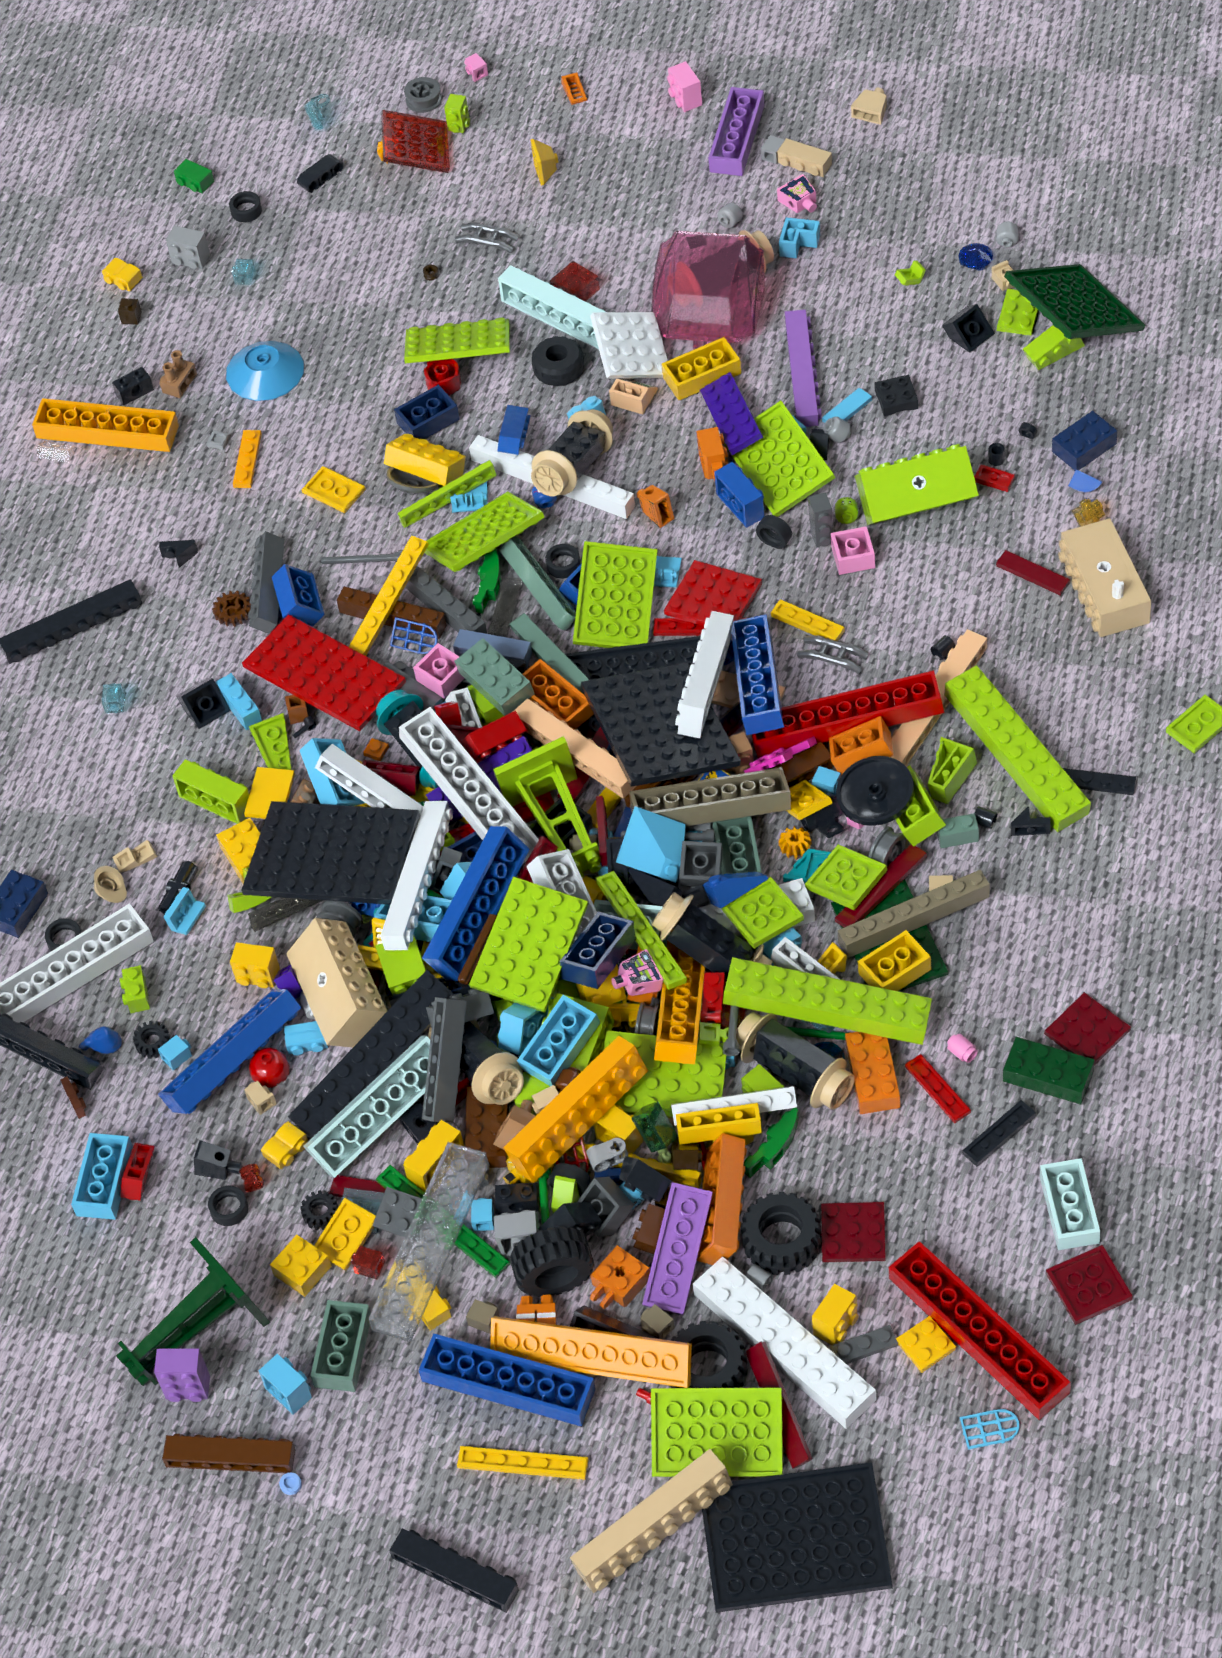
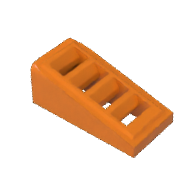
[561,72,587,105]

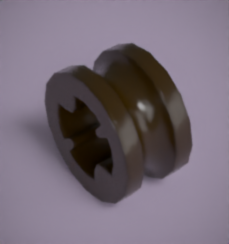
[423,264,439,281]

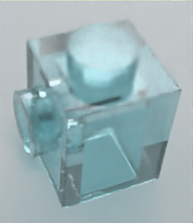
[231,259,256,285]
[102,683,125,714]

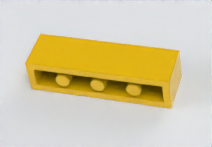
[676,1103,762,1145]

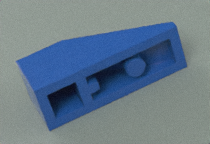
[703,872,768,908]

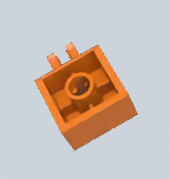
[696,427,728,481]
[590,1245,650,1309]

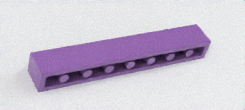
[785,309,822,427]

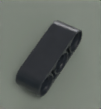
[297,154,344,193]

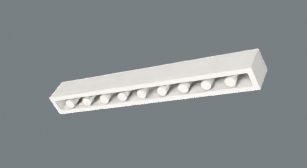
[469,435,635,519]
[380,801,453,950]

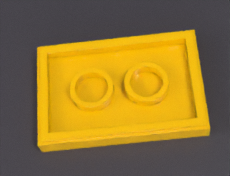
[301,466,366,513]
[244,767,295,819]
[785,780,832,820]
[314,1198,376,1271]

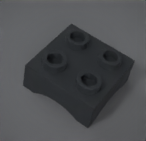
[874,375,918,416]

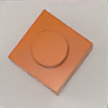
[363,738,389,761]

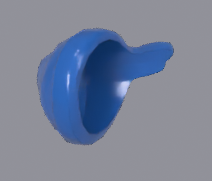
[79,1026,122,1054]

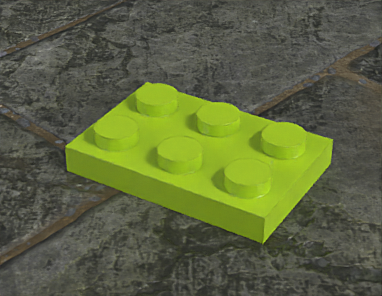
[997,289,1038,336]
[1166,694,1222,754]

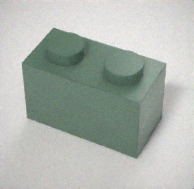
[936,813,979,849]

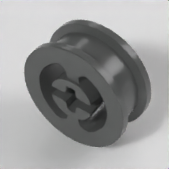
[404,77,442,113]
[868,826,906,867]
[316,900,363,938]
[635,1002,660,1036]

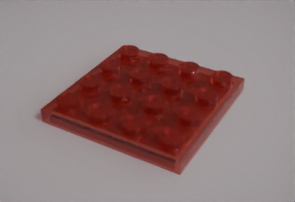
[381,110,450,173]

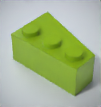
[1023,325,1085,370]
[928,737,977,804]

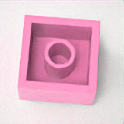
[667,61,702,112]
[831,526,875,575]
[413,643,464,698]

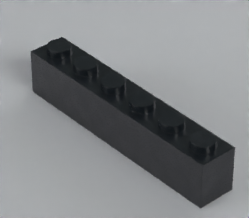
[389,1528,519,1613]

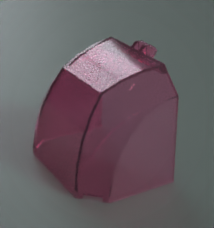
[651,231,765,350]

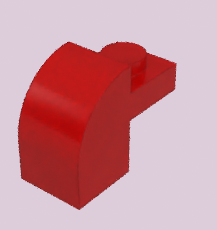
[434,701,462,726]

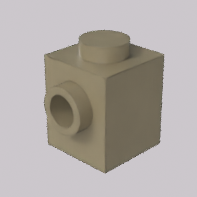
[466,1299,500,1334]
[640,1304,675,1340]

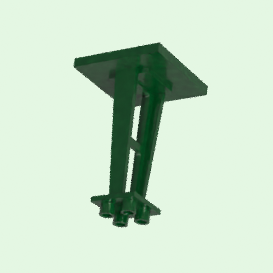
[116,1237,270,1386]

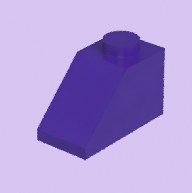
[274,964,303,999]

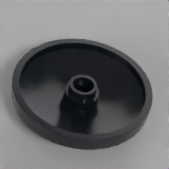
[836,756,915,826]

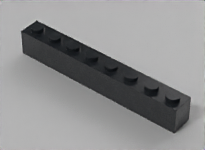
[0,579,142,664]

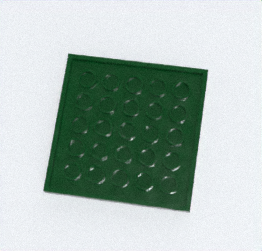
[1004,264,1146,339]

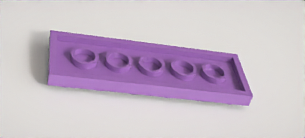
[642,1182,713,1315]

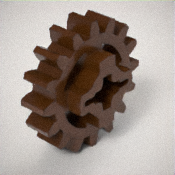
[212,590,251,627]

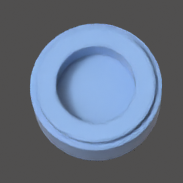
[279,1472,302,1495]

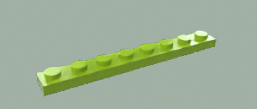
[596,871,687,990]

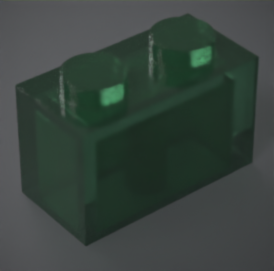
[631,1101,678,1153]

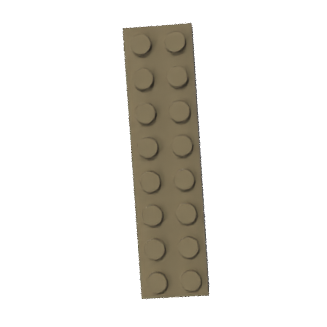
[629,767,791,827]

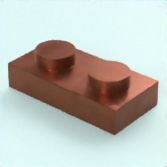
[60,1076,87,1119]

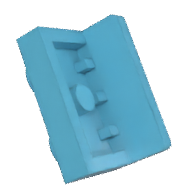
[164,887,206,935]

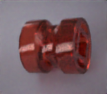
[239,1164,264,1192]

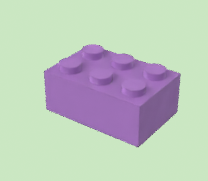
[154,1349,210,1402]

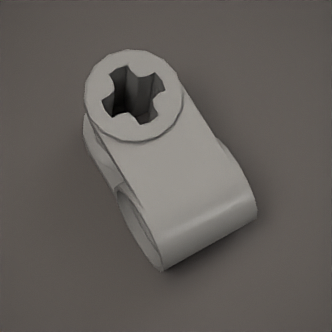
[586,1138,628,1172]

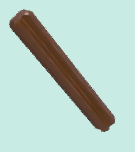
[458,914,497,985]

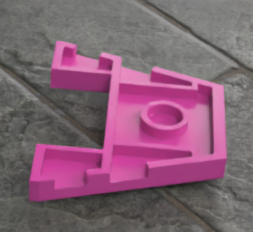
[744,736,817,773]

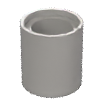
[746,1264,773,1291]

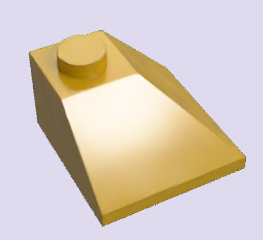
[530,139,559,186]

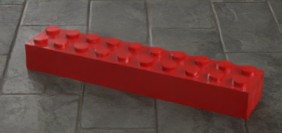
[752,670,944,758]
[888,1241,1071,1420]

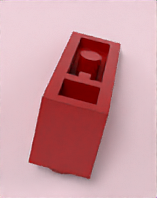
[120,1143,155,1201]

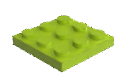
[805,844,887,910]
[721,877,804,948]

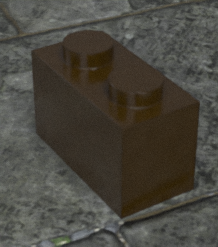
[671,1137,702,1170]

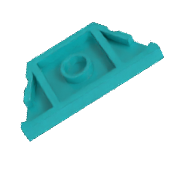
[783,849,831,884]

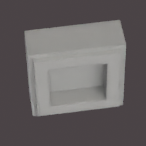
[206,430,230,450]

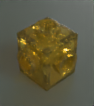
[1071,498,1105,526]

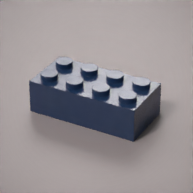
[560,912,636,989]

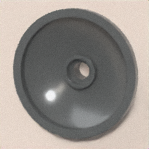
[386,467,439,495]

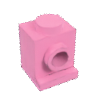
[464,53,488,82]

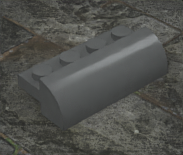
[383,661,449,712]

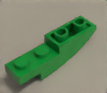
[473,548,501,614]
[743,1108,799,1178]

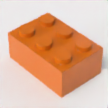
[829,716,893,776]

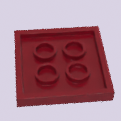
[1044,992,1131,1066]
[821,1202,886,1262]
[1045,1245,1133,1325]

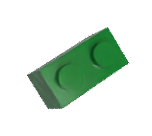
[174,159,214,194]

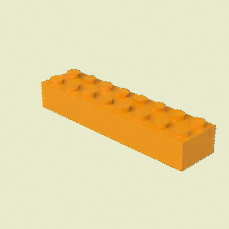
[32,398,179,452]
[654,941,705,1065]
[503,1036,648,1183]

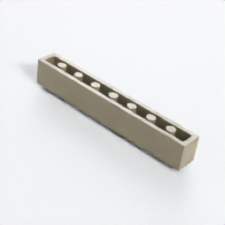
[838,870,990,958]

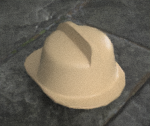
[94,866,127,903]

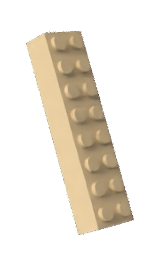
[570,1449,733,1593]

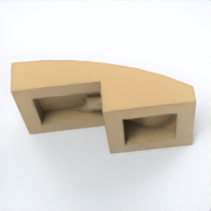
[112,840,158,873]

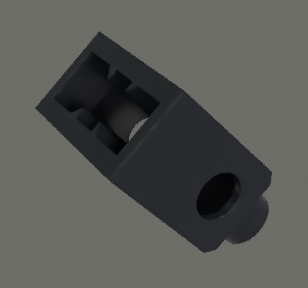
[194,1140,242,1180]

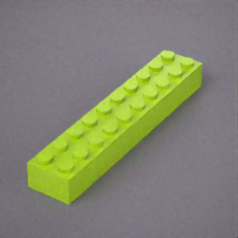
[944,665,1091,832]
[723,957,932,1045]

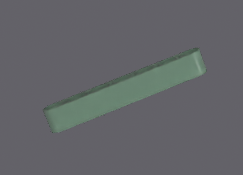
[500,536,576,631]
[509,613,588,694]

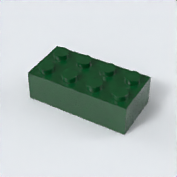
[1003,1037,1095,1105]

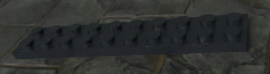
[288,970,454,1139]

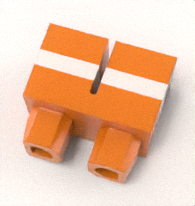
[516,1295,557,1325]

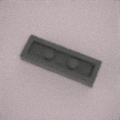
[830,1325,898,1364]

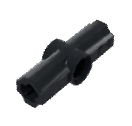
[158,861,198,915]

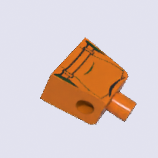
[637,485,674,528]

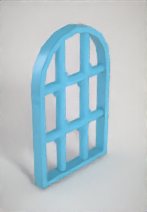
[960,1409,1019,1450]

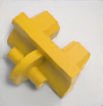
[607,999,640,1027]

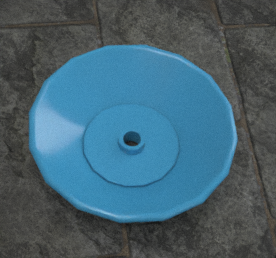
[226,341,304,401]

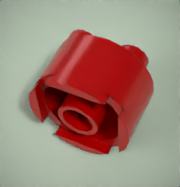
[424,359,461,396]

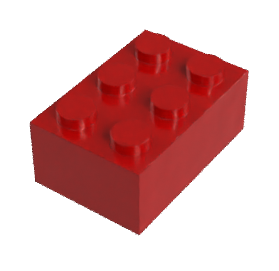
[460,710,527,764]

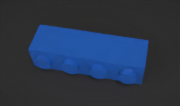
[497,405,531,455]

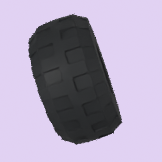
[531,336,584,386]

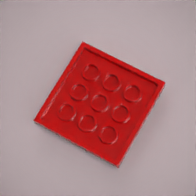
[664,560,762,626]

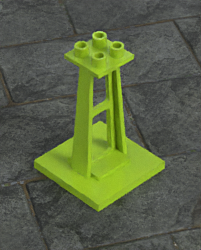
[493,736,601,878]

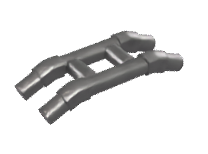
[455,222,519,253]
[797,635,868,674]

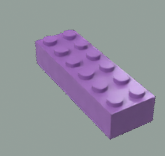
[708,87,764,176]

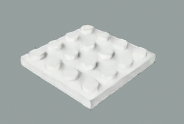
[590,312,668,379]

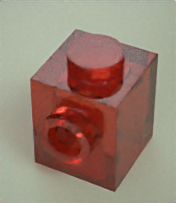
[351,1246,385,1280]

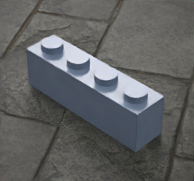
[453,629,532,667]

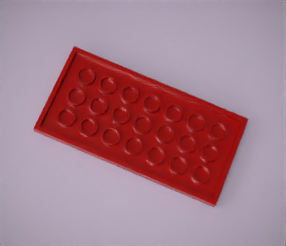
[242,614,406,732]

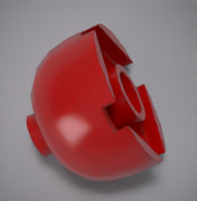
[249,1048,290,1088]

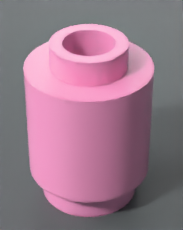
[947,1034,978,1063]

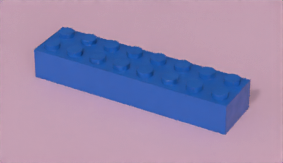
[731,614,784,735]
[422,826,530,981]
[158,989,301,1114]
[418,1333,596,1427]

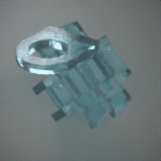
[303,94,330,131]

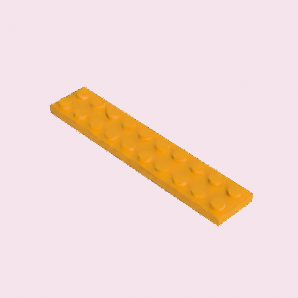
[490,1316,692,1388]

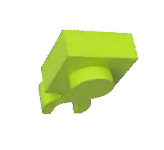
[698,1022,729,1046]

